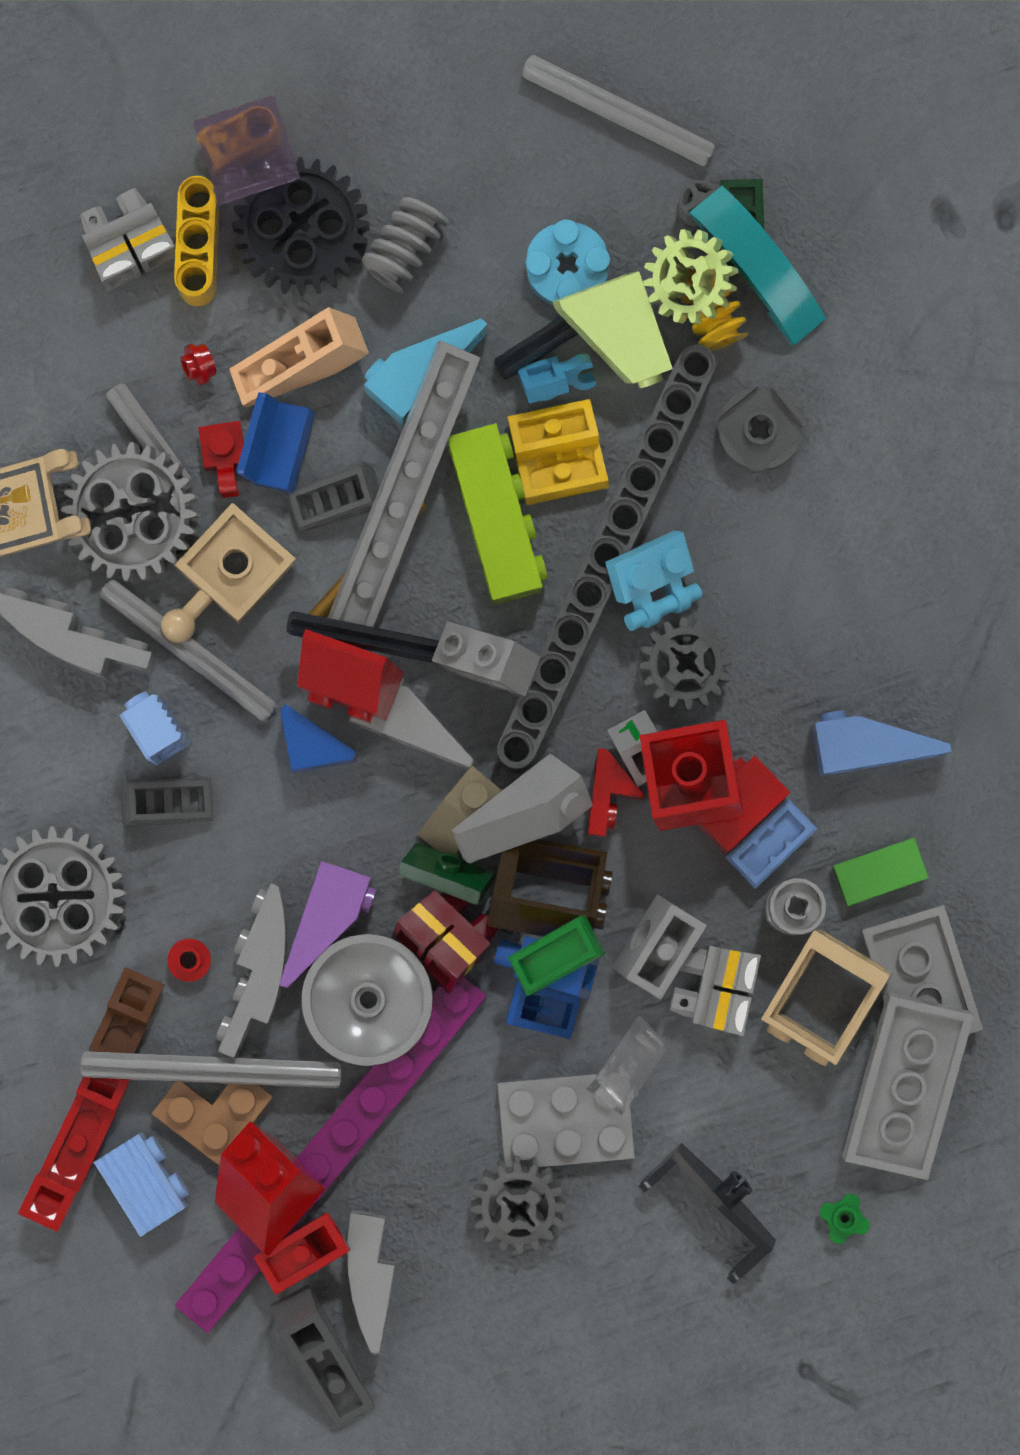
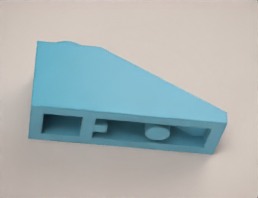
[364,319,488,427]

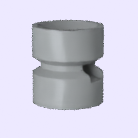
[764,878,826,936]

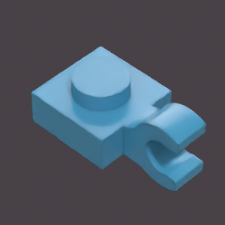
[517,354,597,404]

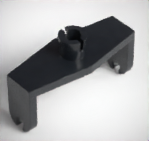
[638,1143,776,1284]

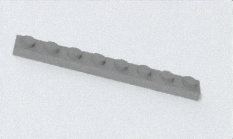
[328,341,480,627]

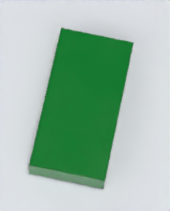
[507,915,606,996]

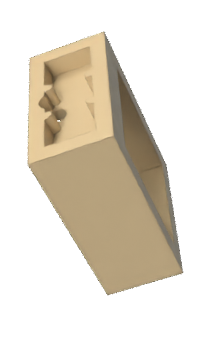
[761,928,893,1066]

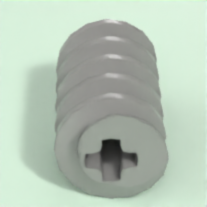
[362,197,450,294]

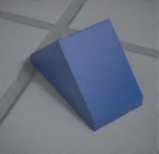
[280,704,358,774]
[506,981,581,1039]

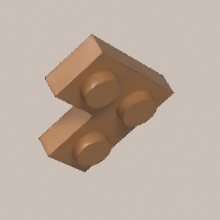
[151,1081,274,1165]

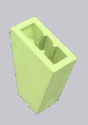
[552,271,673,388]

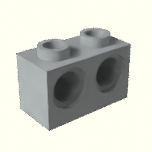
[432,621,541,697]

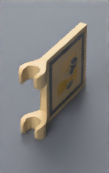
[0,449,91,557]

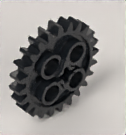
[232,157,370,296]

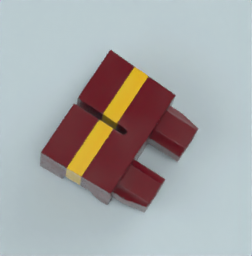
[391,890,499,994]

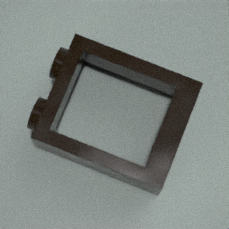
[488,839,613,937]

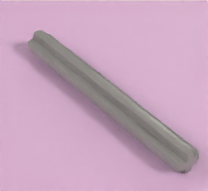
[522,55,715,166]
[99,579,277,722]

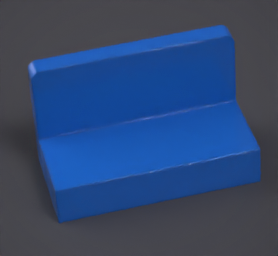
[237,392,315,493]

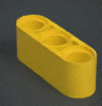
[174,175,220,306]

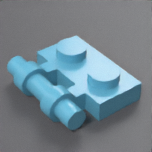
[605,530,702,631]

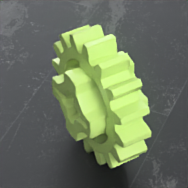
[643,229,738,325]

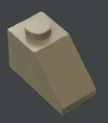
[417,766,502,855]

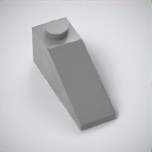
[349,678,474,770]
[451,754,593,863]

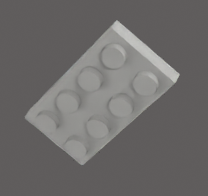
[842,992,974,1180]

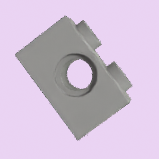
[612,894,707,999]

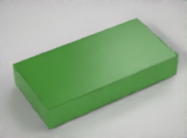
[832,838,929,907]

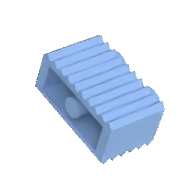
[119,691,190,766]
[94,1132,190,1237]

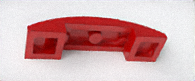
[18,1077,131,1232]

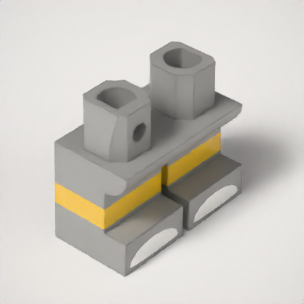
[80,188,175,292]
[669,946,761,1036]

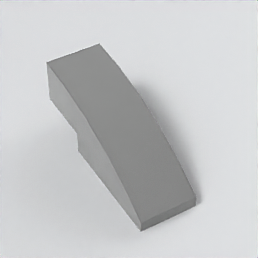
[347,1209,396,1354]

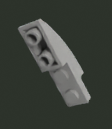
[0,587,157,679]
[215,883,288,1058]

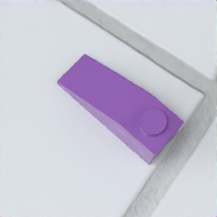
[279,861,377,988]

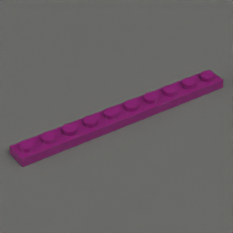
[174,977,486,1334]

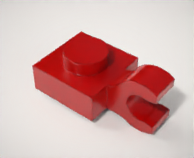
[198,421,244,499]

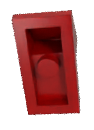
[587,748,645,838]
[253,1212,351,1295]

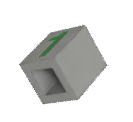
[607,710,657,786]

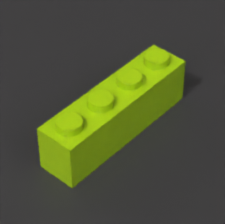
[447,423,548,606]

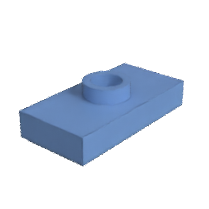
[725,798,817,889]

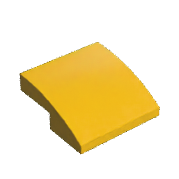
[507,399,609,506]

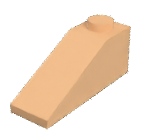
[229,307,369,407]

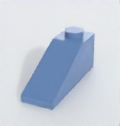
[810,710,952,777]

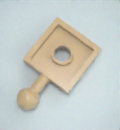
[161,503,296,643]

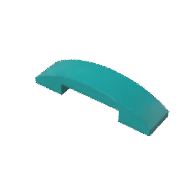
[689,185,826,346]

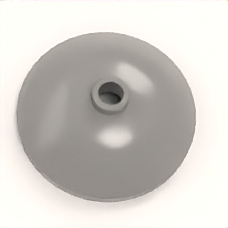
[302,934,433,1066]

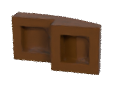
[89,967,165,1054]

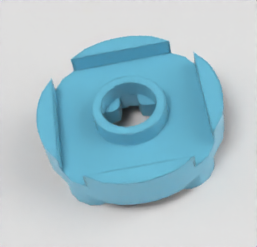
[525,219,610,306]

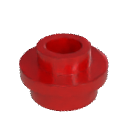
[180,343,216,386]
[168,938,211,982]

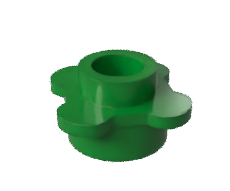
[819,1193,870,1244]

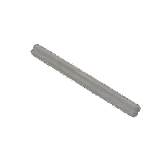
[80,1051,341,1088]

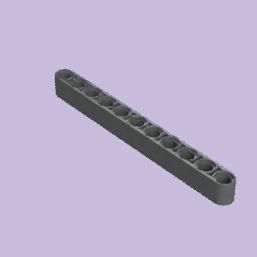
[497,344,716,772]

